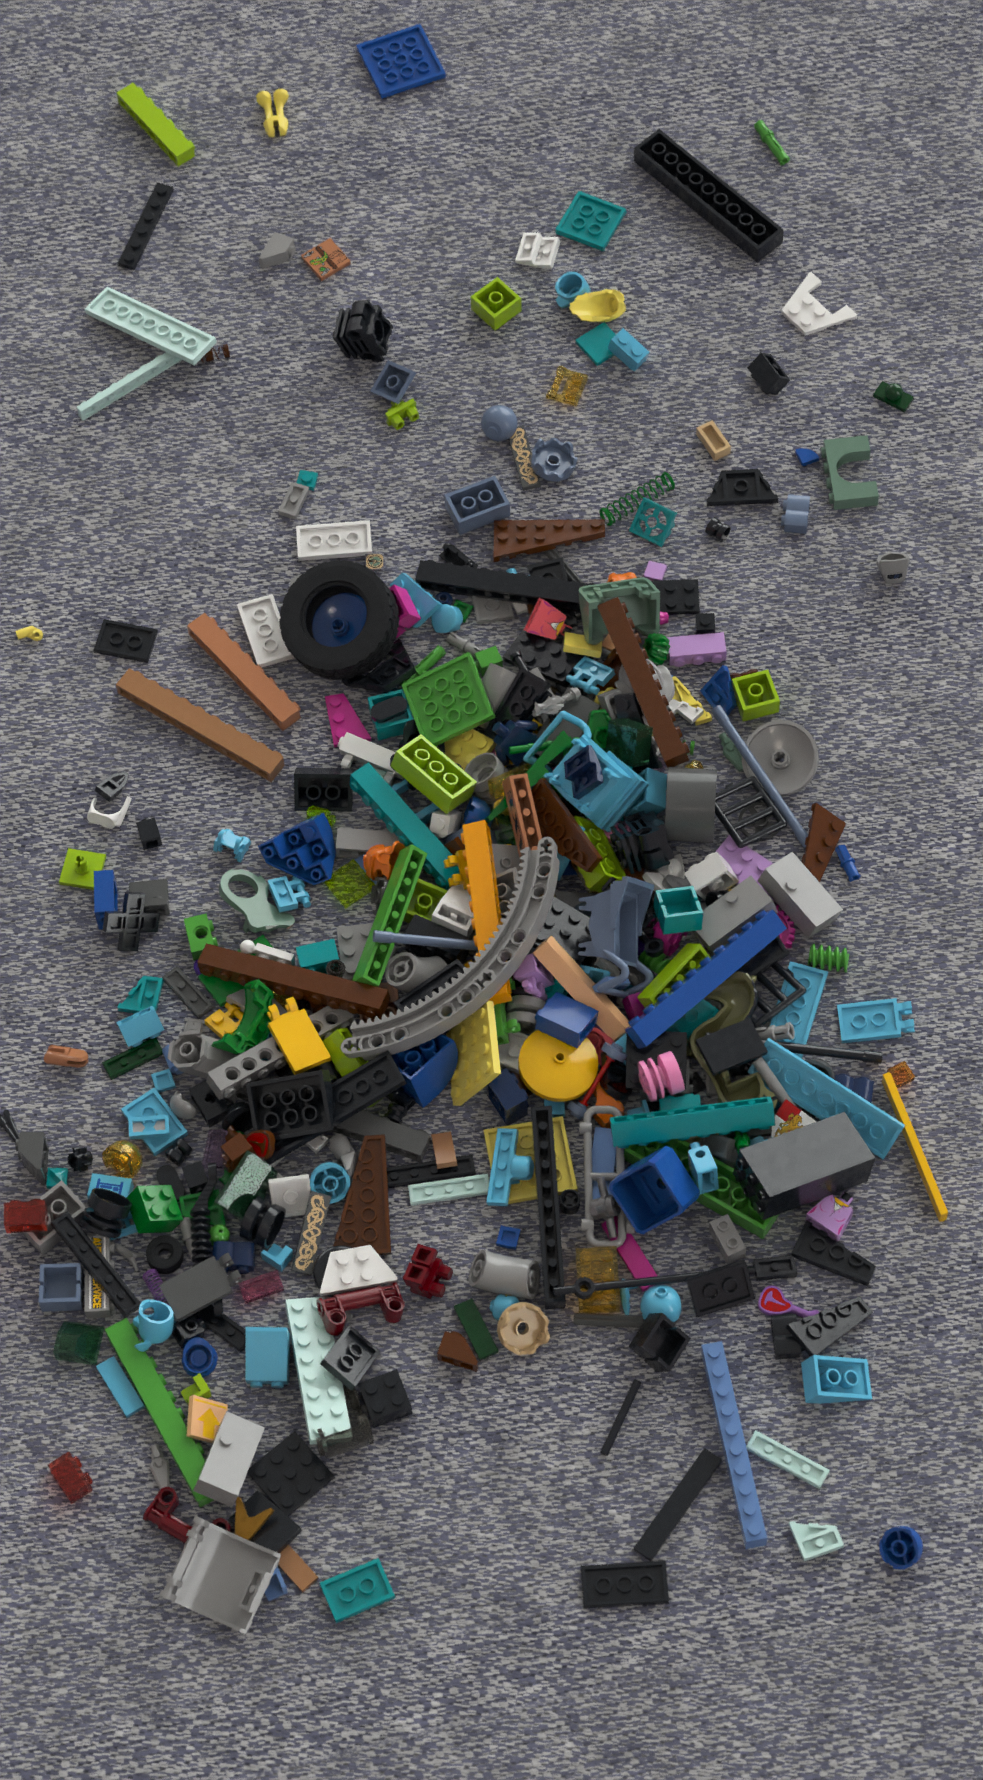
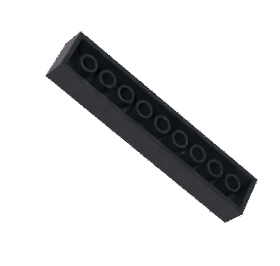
[634,129,784,263]

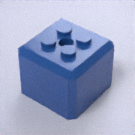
[609,1146,700,1234]

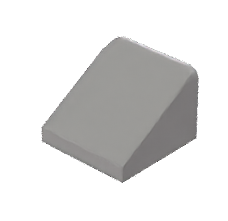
[341,1151,358,1183]

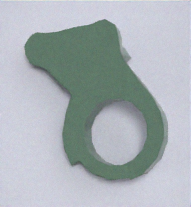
[219,869,295,933]

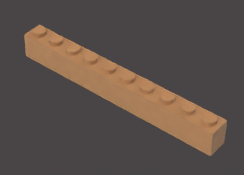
[116,668,285,782]

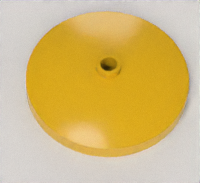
[518,1030,599,1102]

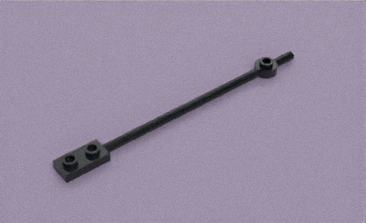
[553,1255,797,1299]

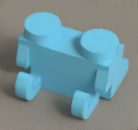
[213,829,251,863]

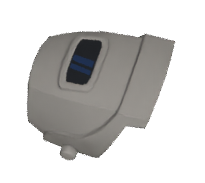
[876,551,910,584]

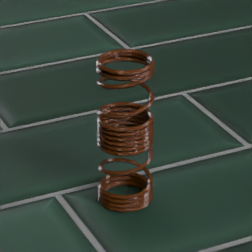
[191,344,230,366]

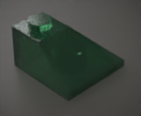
[53,1321,105,1365]

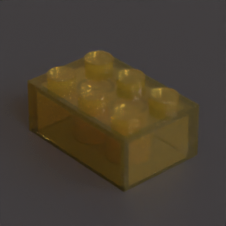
[575,1246,620,1313]

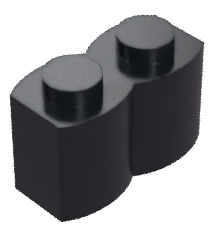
[771,1314,804,1360]

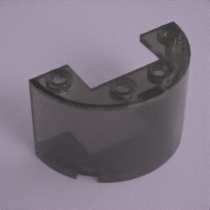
[315,1385,374,1459]

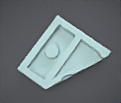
[789,1521,844,1562]

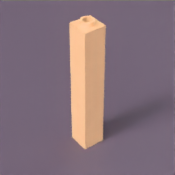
[533,935,629,1041]

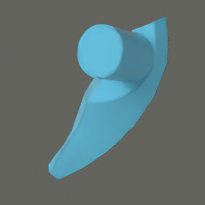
[620,1278,638,1315]

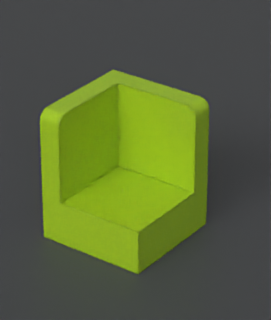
[181,1373,212,1406]

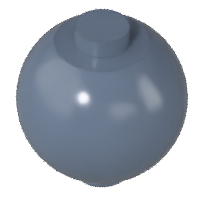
[481,405,518,442]

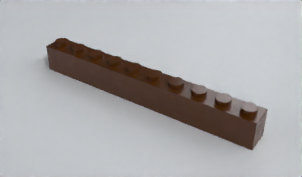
[598,597,690,769]
[197,943,391,1019]

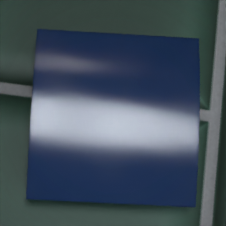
[564,745,604,800]

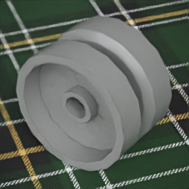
[506,995,546,1035]

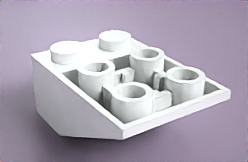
[432,884,474,939]

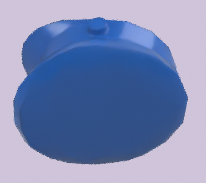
[181,1337,218,1377]

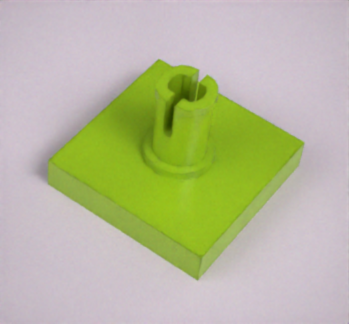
[59,848,106,890]

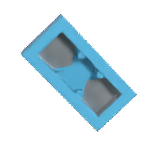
[128,1115,170,1140]

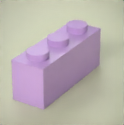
[667,632,726,667]

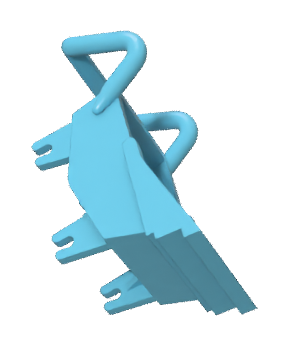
[523,711,650,832]

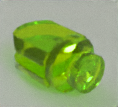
[306,806,336,826]

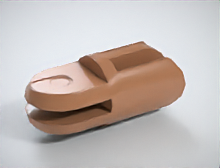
[44,1045,88,1068]

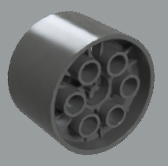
[665,767,717,843]

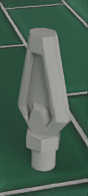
[149,1444,170,1490]

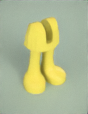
[256,89,289,137]

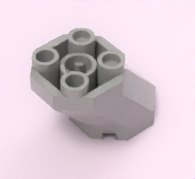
[168,1030,239,1080]

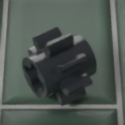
[68,1147,93,1172]

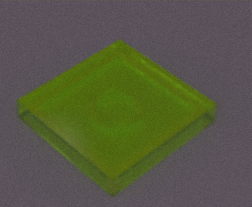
[323,859,376,909]

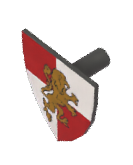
[771,1099,817,1138]

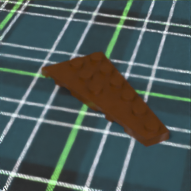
[493,519,605,563]
[333,1134,391,1255]

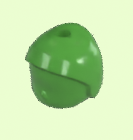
[208,1224,230,1246]

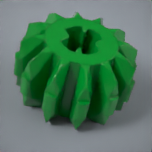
[642,633,670,665]

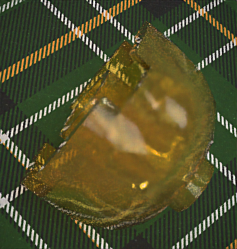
[102,1140,143,1179]

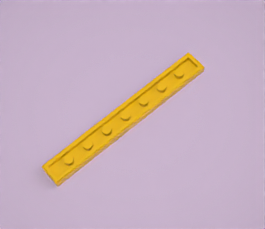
[882,1072,948,1222]

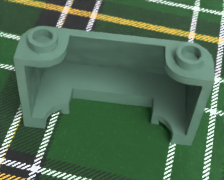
[578,578,660,645]

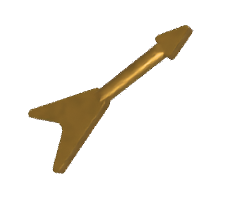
[235,1497,274,1541]

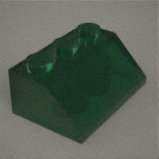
[214,1150,278,1221]

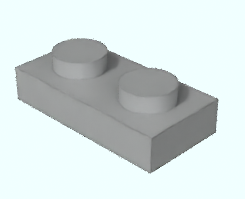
[278,482,309,520]

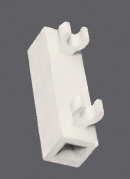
[338,732,403,786]

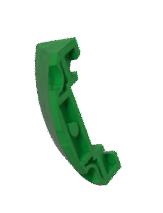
[211,979,274,1054]

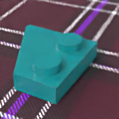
[117,975,163,1014]

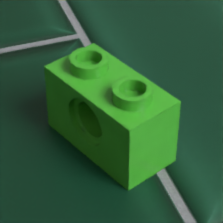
[184,914,218,960]

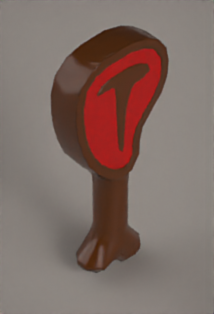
[225,1125,275,1160]

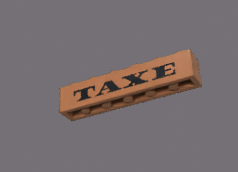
[502,773,548,876]

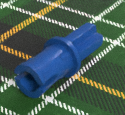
[835,845,861,882]

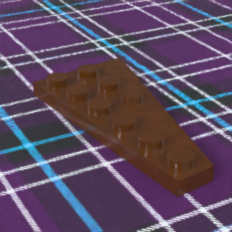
[508,778,603,873]

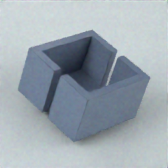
[39,1263,84,1312]

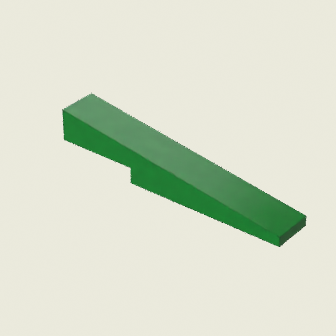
[485,730,572,823]

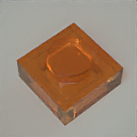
[887,1061,915,1089]

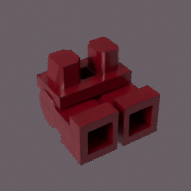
[402,1244,453,1299]

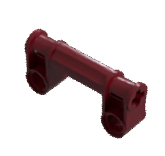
[316,1282,405,1336]
[143,1487,232,1544]

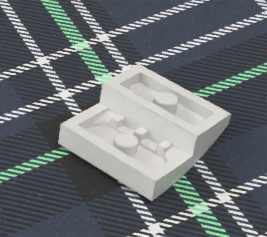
[515,233,561,270]

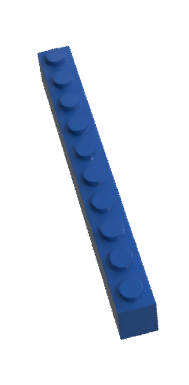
[625,909,787,1049]

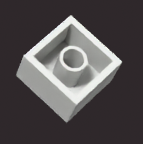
[684,852,739,900]

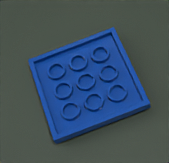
[356,24,446,99]

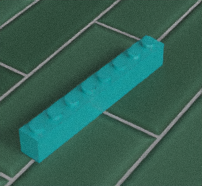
[349,762,460,890]
[609,1096,775,1148]

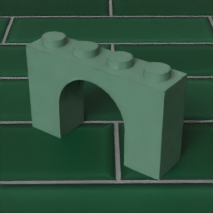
[820,435,879,510]

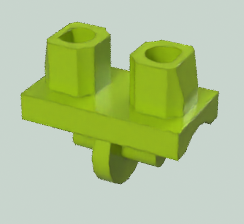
[385,398,419,430]

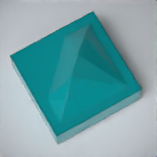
[46,1168,69,1189]

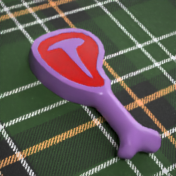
[758,1285,819,1318]

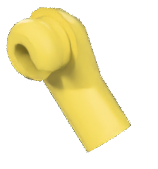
[15,626,43,641]

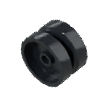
[239,1196,286,1249]

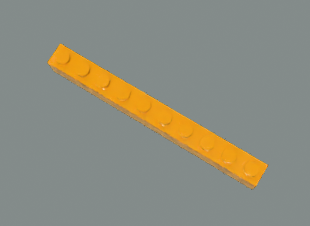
[461,820,512,1005]

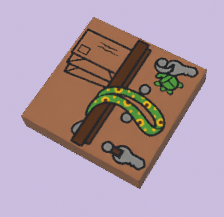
[301,238,351,281]

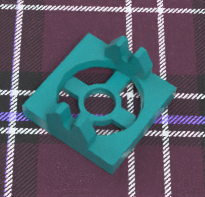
[629,497,677,547]

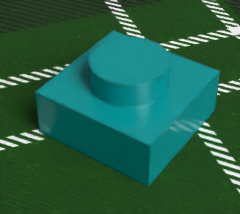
[296,470,318,491]

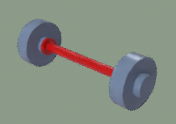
[566,1042,627,1120]

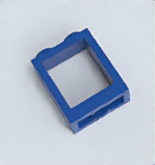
[94,870,118,930]

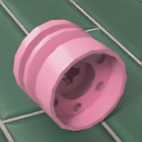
[637,1051,685,1102]

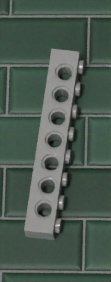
[206,1006,354,1100]

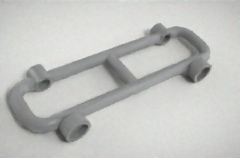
[579,1105,635,1249]

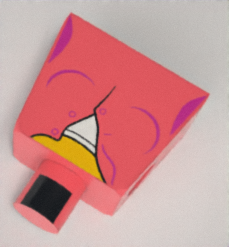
[524,598,572,640]

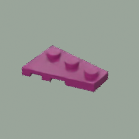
[325,693,372,747]

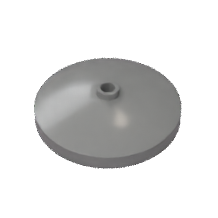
[742,720,819,796]

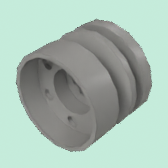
[464,753,512,804]

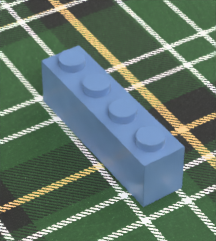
[592,1127,616,1199]

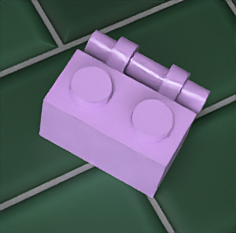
[513,953,554,1001]

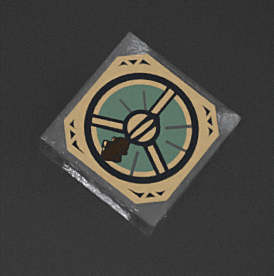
[365,553,384,572]

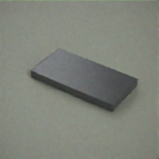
[534,688,601,767]

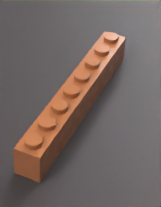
[187,613,300,731]

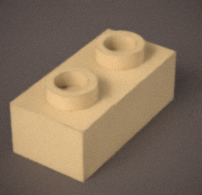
[696,420,731,461]

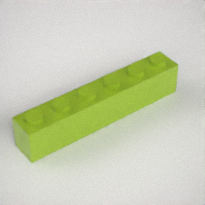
[116,82,195,167]

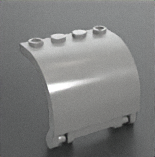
[159,1516,281,1634]

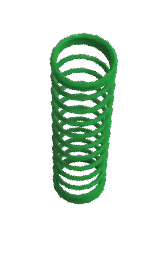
[599,472,675,526]

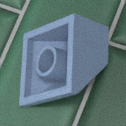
[370,360,416,404]

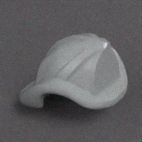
[614,659,675,708]

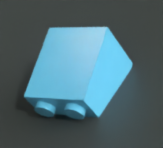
[245,1327,291,1388]

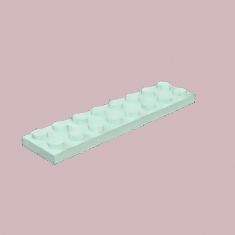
[85,287,217,365]
[285,1297,352,1445]

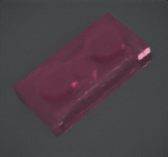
[238,1270,284,1304]

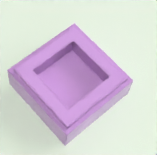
[644,561,667,581]

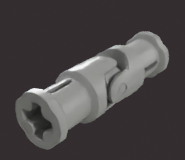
[755,1022,795,1041]

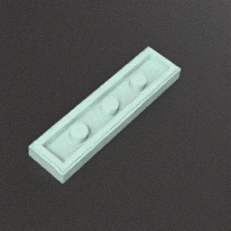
[408,1174,489,1206]
[746,1430,830,1489]

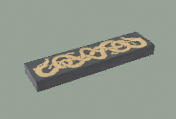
[508,425,541,491]
[291,1191,331,1276]

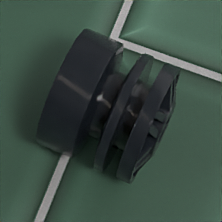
[80,1188,132,1238]

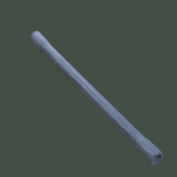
[711,705,808,850]
[373,930,535,955]

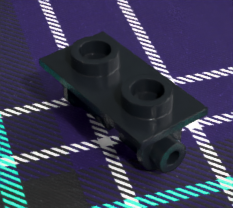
[439,543,478,568]

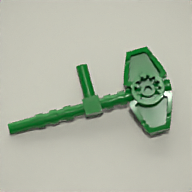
[509,709,619,758]

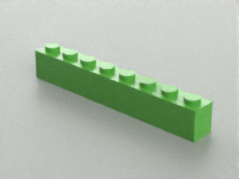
[352,844,428,987]

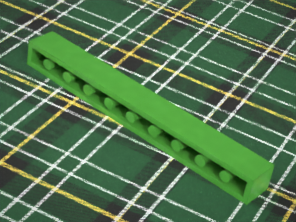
[105,1318,214,1508]

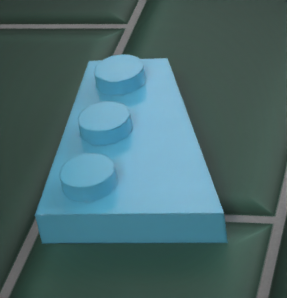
[390,573,443,628]

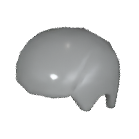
[169,1090,199,1120]

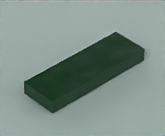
[102,1037,163,1080]
[454,1298,498,1361]

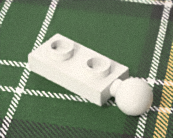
[240,940,295,966]

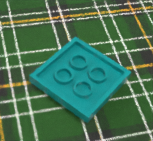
[555,191,626,252]

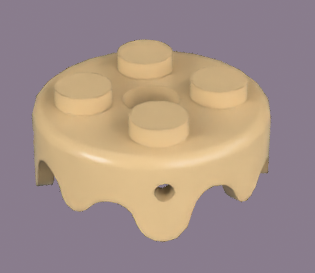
[497,1302,550,1355]

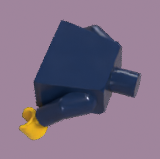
[492,719,543,767]

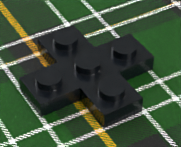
[103,892,160,951]

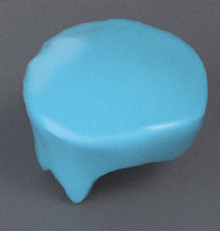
[431,604,463,633]

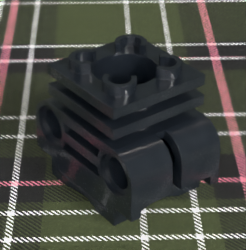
[333,300,393,362]
[610,810,674,874]

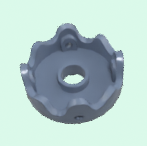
[530,438,577,481]

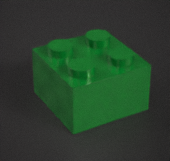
[126,1185,184,1233]

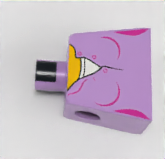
[806,1192,853,1242]

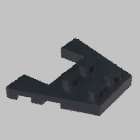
[342,639,417,693]

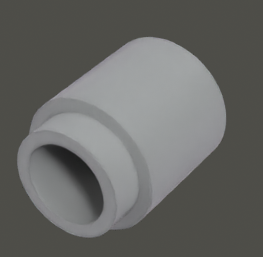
[329,1134,356,1164]

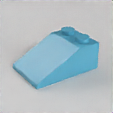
[801,1355,872,1404]

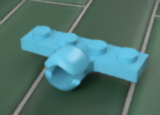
[486,1128,534,1206]

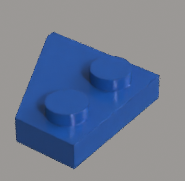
[700,665,737,715]

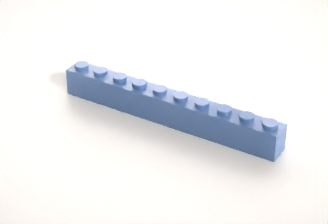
[701,1341,767,1549]

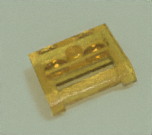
[546,366,588,407]

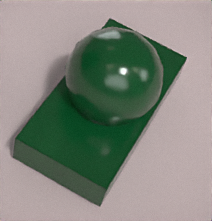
[873,381,914,413]

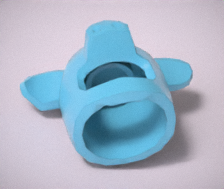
[555,272,590,309]
[133,1299,176,1352]

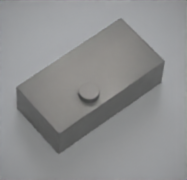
[758,852,843,939]
[692,876,778,956]
[193,1411,265,1507]

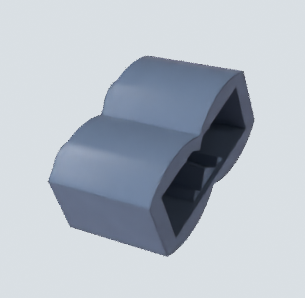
[781,494,810,534]

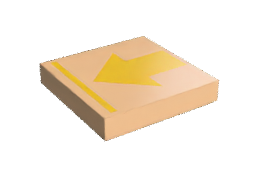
[187,1395,228,1443]

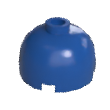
[459,796,493,830]
[879,1526,923,1570]

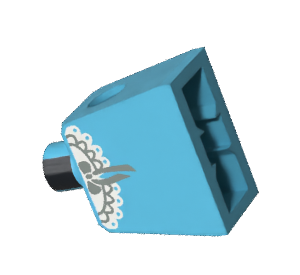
[688,1142,718,1195]

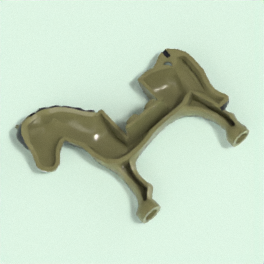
[684,970,778,1144]

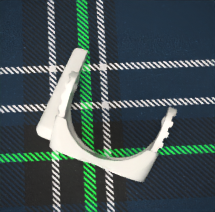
[87,796,132,829]

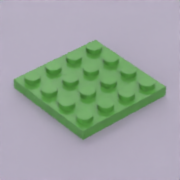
[401,652,496,746]

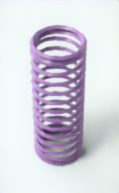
[142,1269,169,1305]

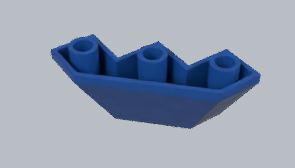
[258,813,336,885]

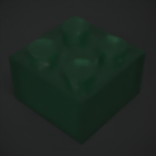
[605,718,653,767]

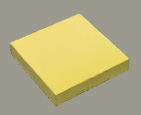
[563,632,602,658]

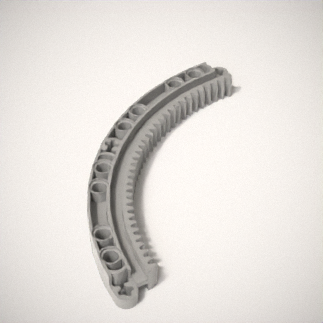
[341,837,560,1061]

